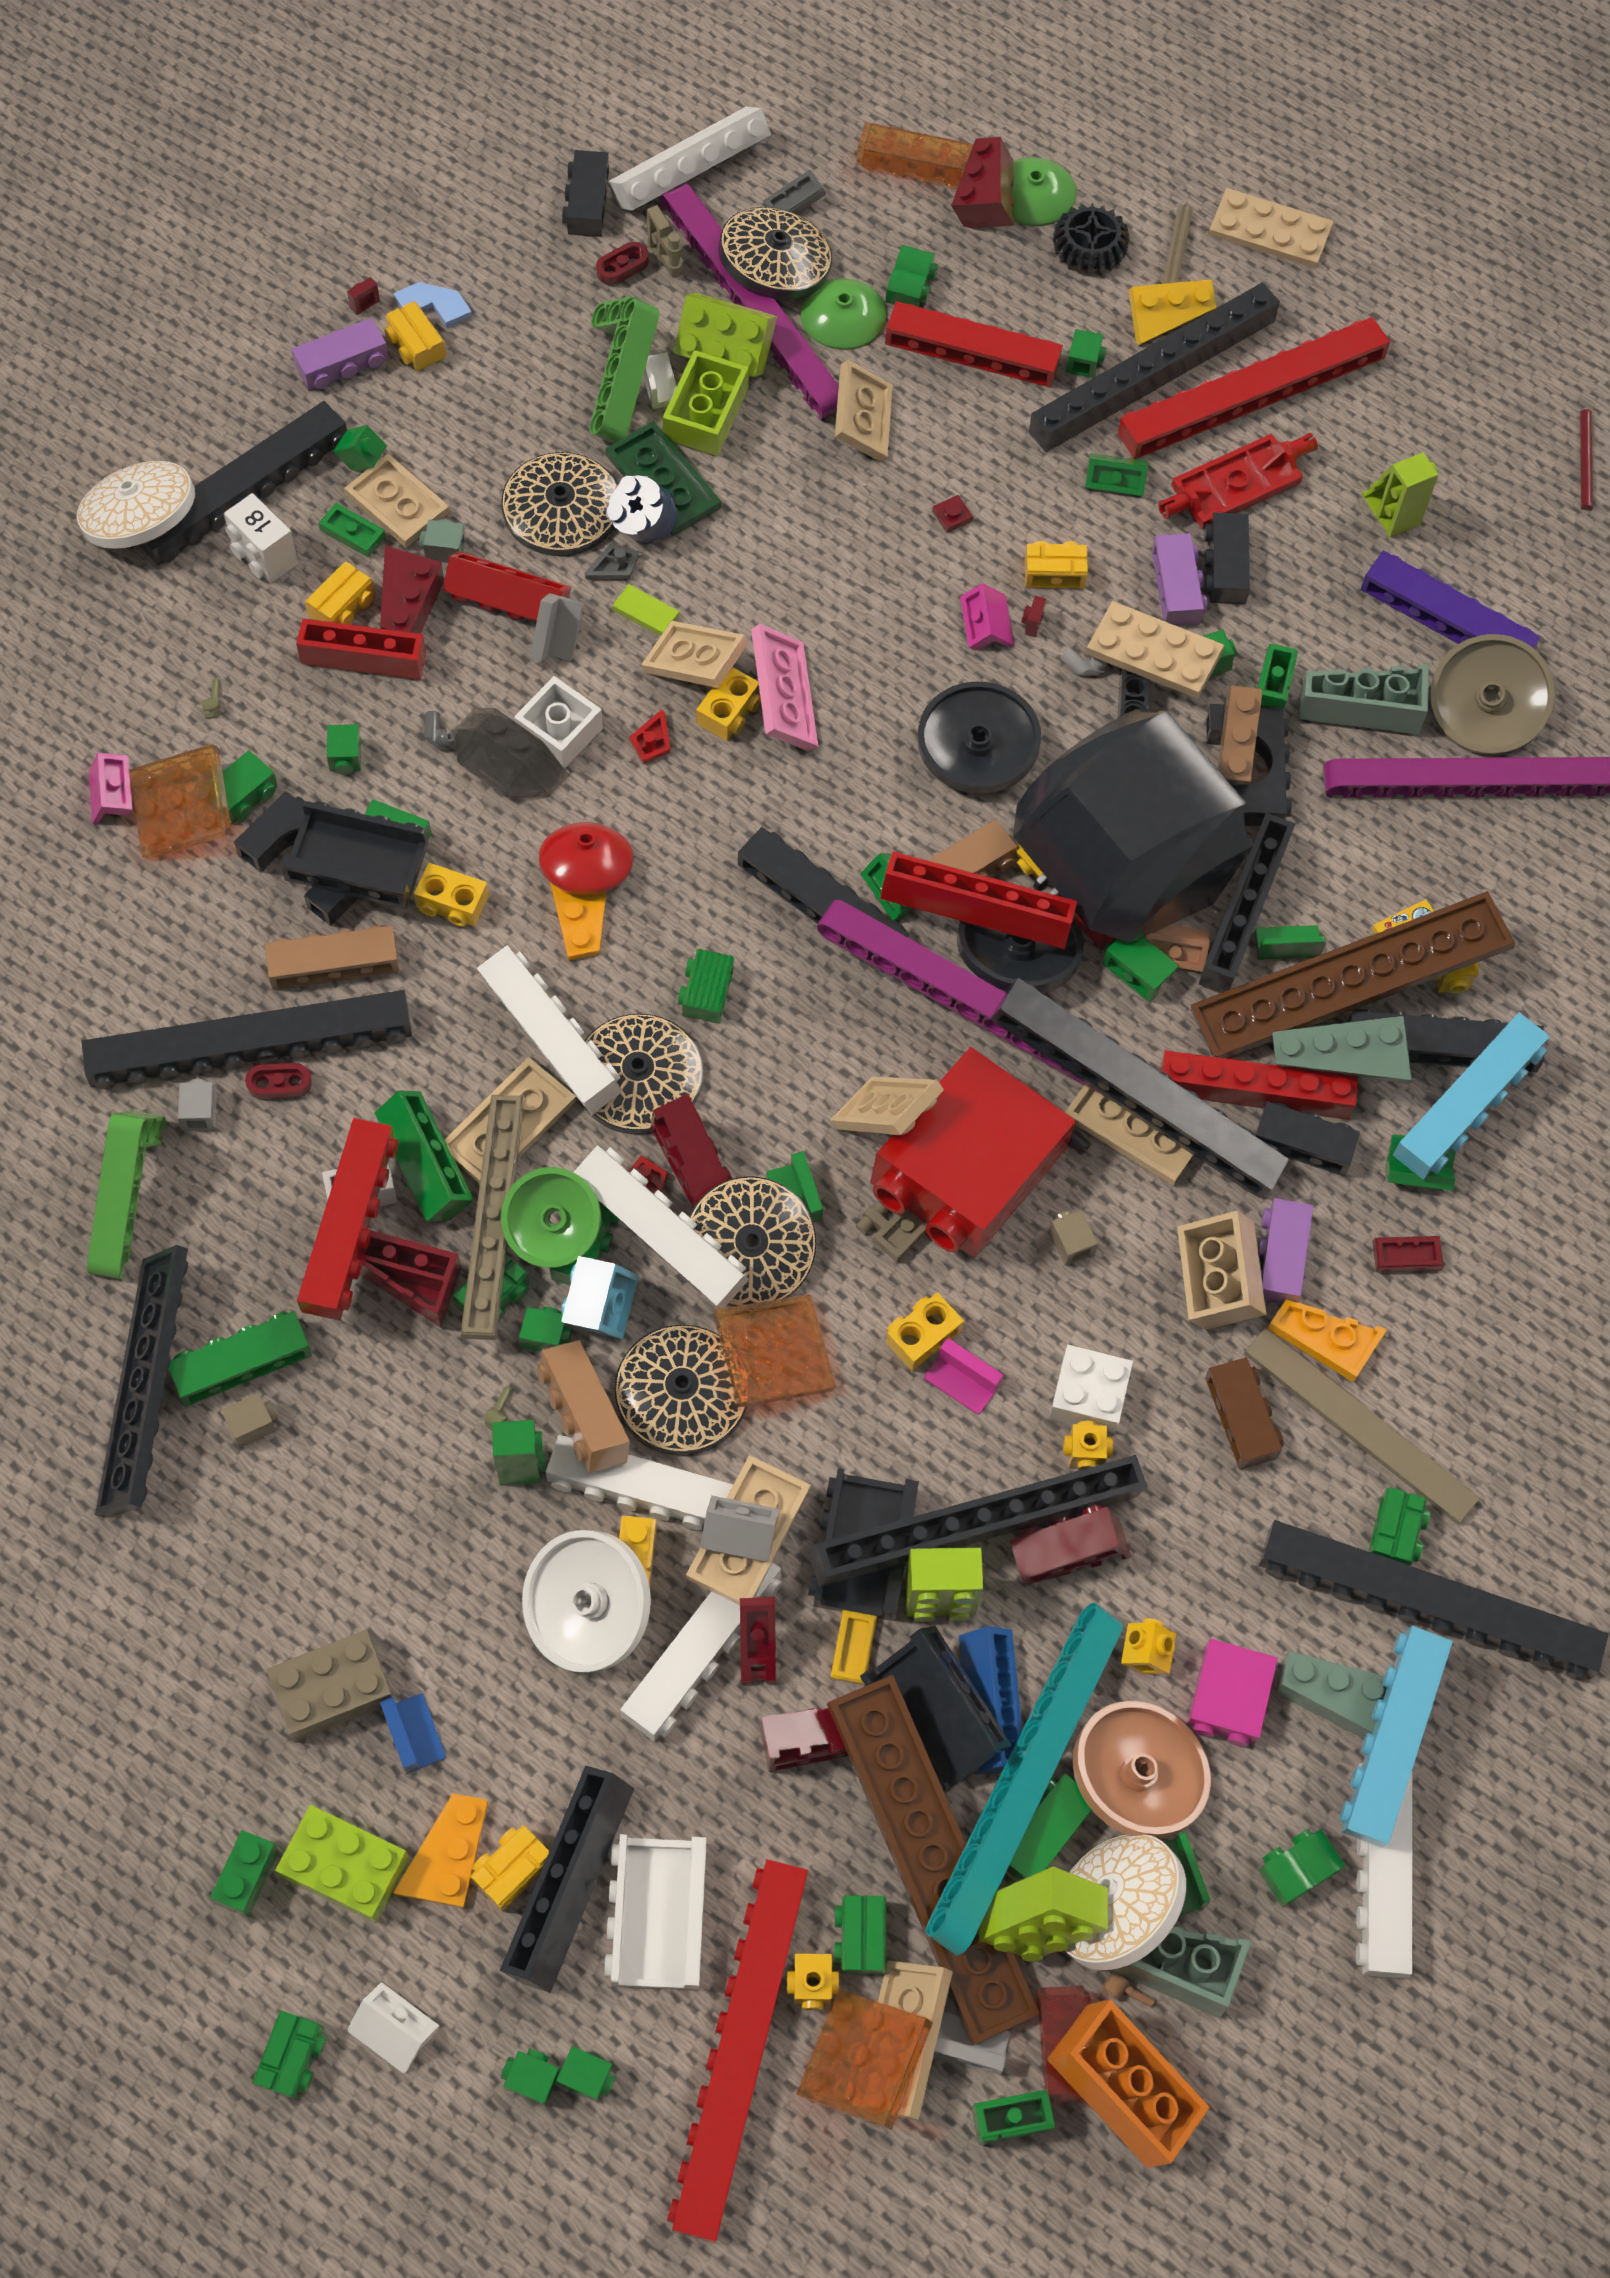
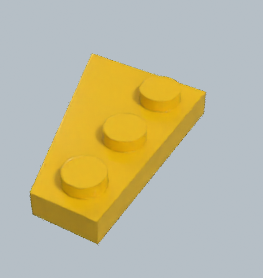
[1128,279,1216,346]

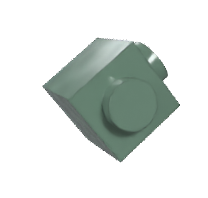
[419,520,466,563]

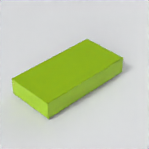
[612,584,679,636]

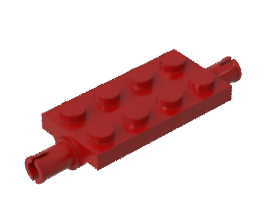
[1158,433,1318,529]

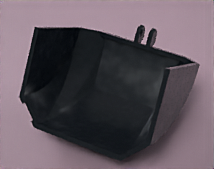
[1013,710,1253,943]

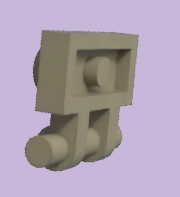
[647,205,683,278]
[856,1202,928,1262]

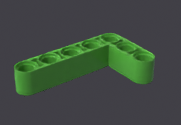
[590,296,659,444]
[87,1110,166,1279]

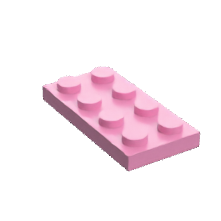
[751,624,818,751]

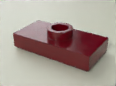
[1372,1236,1444,1272]

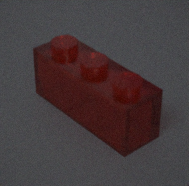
[1037,1985,1091,2105]

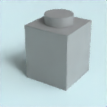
[178,1079,217,1130]

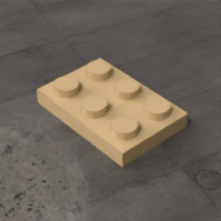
[835,360,893,461]
[344,454,450,548]
[641,621,748,688]

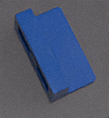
[380,1694,446,1774]

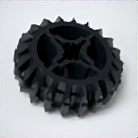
[1052,202,1130,276]

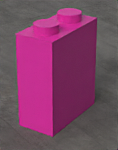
[1186,1638,1278,1747]

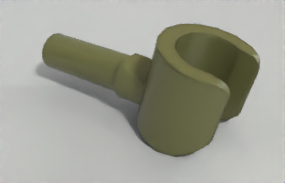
[201,678,221,718]
[485,1386,513,1431]

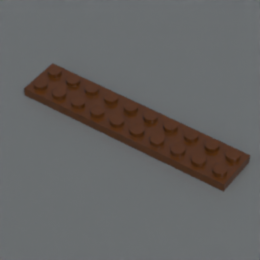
[1191,891,1515,1058]
[827,1675,1040,2045]

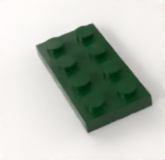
[605,421,721,536]

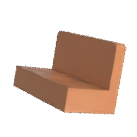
[1145,925,1210,972]

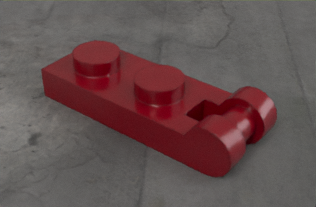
[739,1597,776,1684]

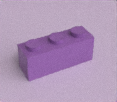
[291,318,389,391]
[1152,533,1207,626]
[1258,1198,1313,1304]

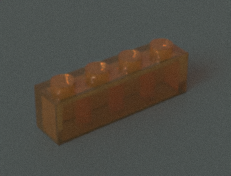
[856,122,974,187]

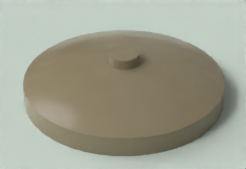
[1430,634,1555,756]

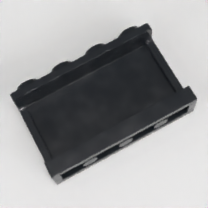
[280,801,428,909]
[808,1468,919,1621]
[860,1625,1012,1793]

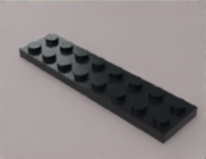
[95,1245,188,1518]

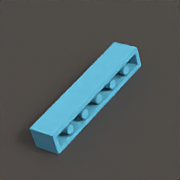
[1393,1012,1550,1180]
[1339,1626,1453,1848]

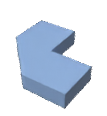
[393,282,472,328]

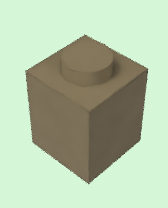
[1049,1209,1098,1266]
[221,1392,278,1448]

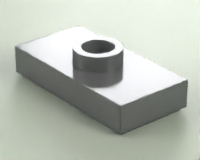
[763,170,826,214]

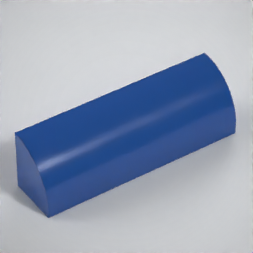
[958,1626,1022,1775]

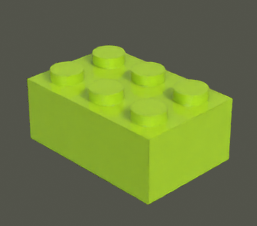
[673,292,777,377]
[663,350,749,456]
[905,1548,983,1622]
[275,1804,410,1924]
[979,1866,1108,1962]

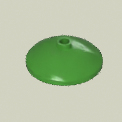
[1012,157,1076,226]
[800,278,886,350]
[501,1167,601,1268]

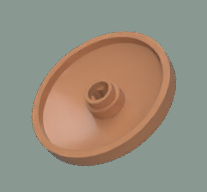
[1073,1701,1211,1839]

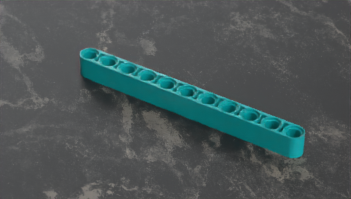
[926,1602,1123,1956]

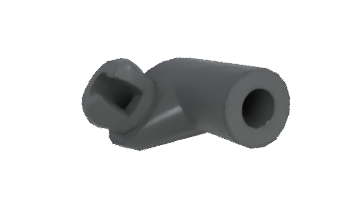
[424,711,455,751]

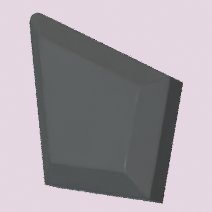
[584,544,639,579]

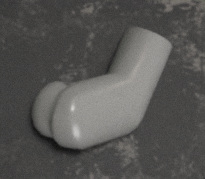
[1061,648,1107,676]

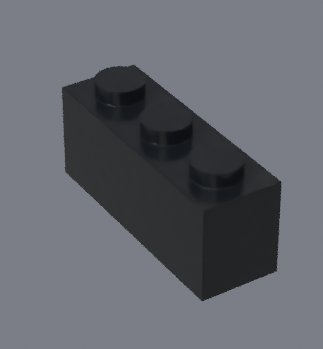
[562,150,610,237]
[1204,512,1250,605]
[1255,1101,1360,1177]

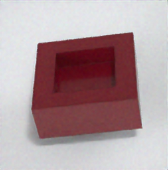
[347,277,380,315]
[932,495,973,533]
[1021,595,1047,638]

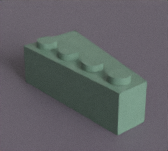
[1298,664,1429,734]
[1272,1016,1412,1084]
[1276,1651,1387,1739]
[1111,1926,1252,2018]

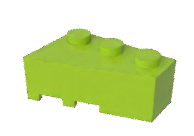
[1361,452,1439,538]

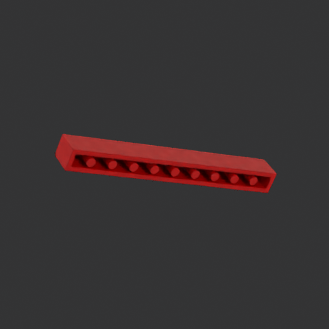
[1118,317,1390,459]
[667,1859,808,2244]

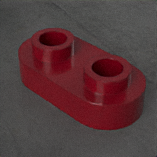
[596,242,649,285]
[245,1063,312,1099]

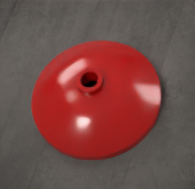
[539,822,633,895]

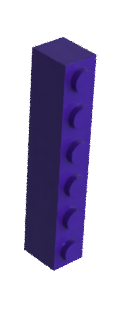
[1360,550,1541,649]

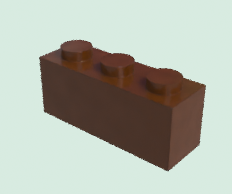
[1205,1357,1284,1470]

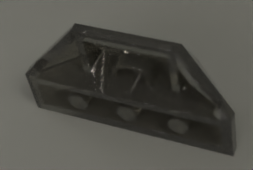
[455,708,569,798]

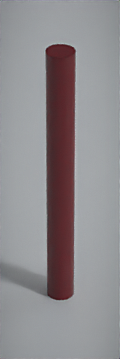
[1580,409,1593,511]

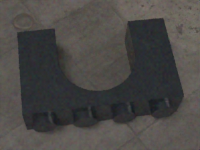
[1206,704,1292,826]
[234,791,358,926]

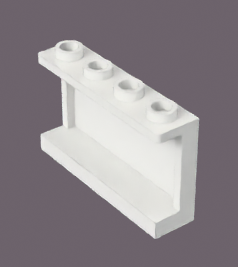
[604,1834,707,1990]

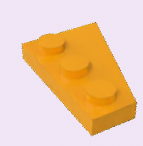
[550,883,607,961]
[1267,1299,1387,1382]
[393,1793,488,1908]

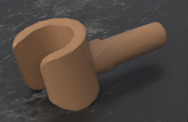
[1102,1975,1155,2007]

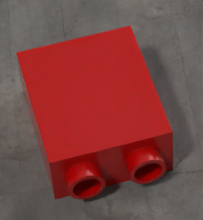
[870,1046,1076,1259]

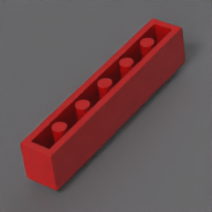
[885,301,1063,388]
[880,851,1078,949]
[1159,1050,1358,1120]
[297,1118,398,1321]

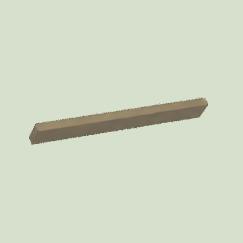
[461,1095,525,1340]
[1244,1328,1480,1525]

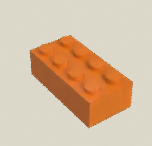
[1047,1999,1210,2168]

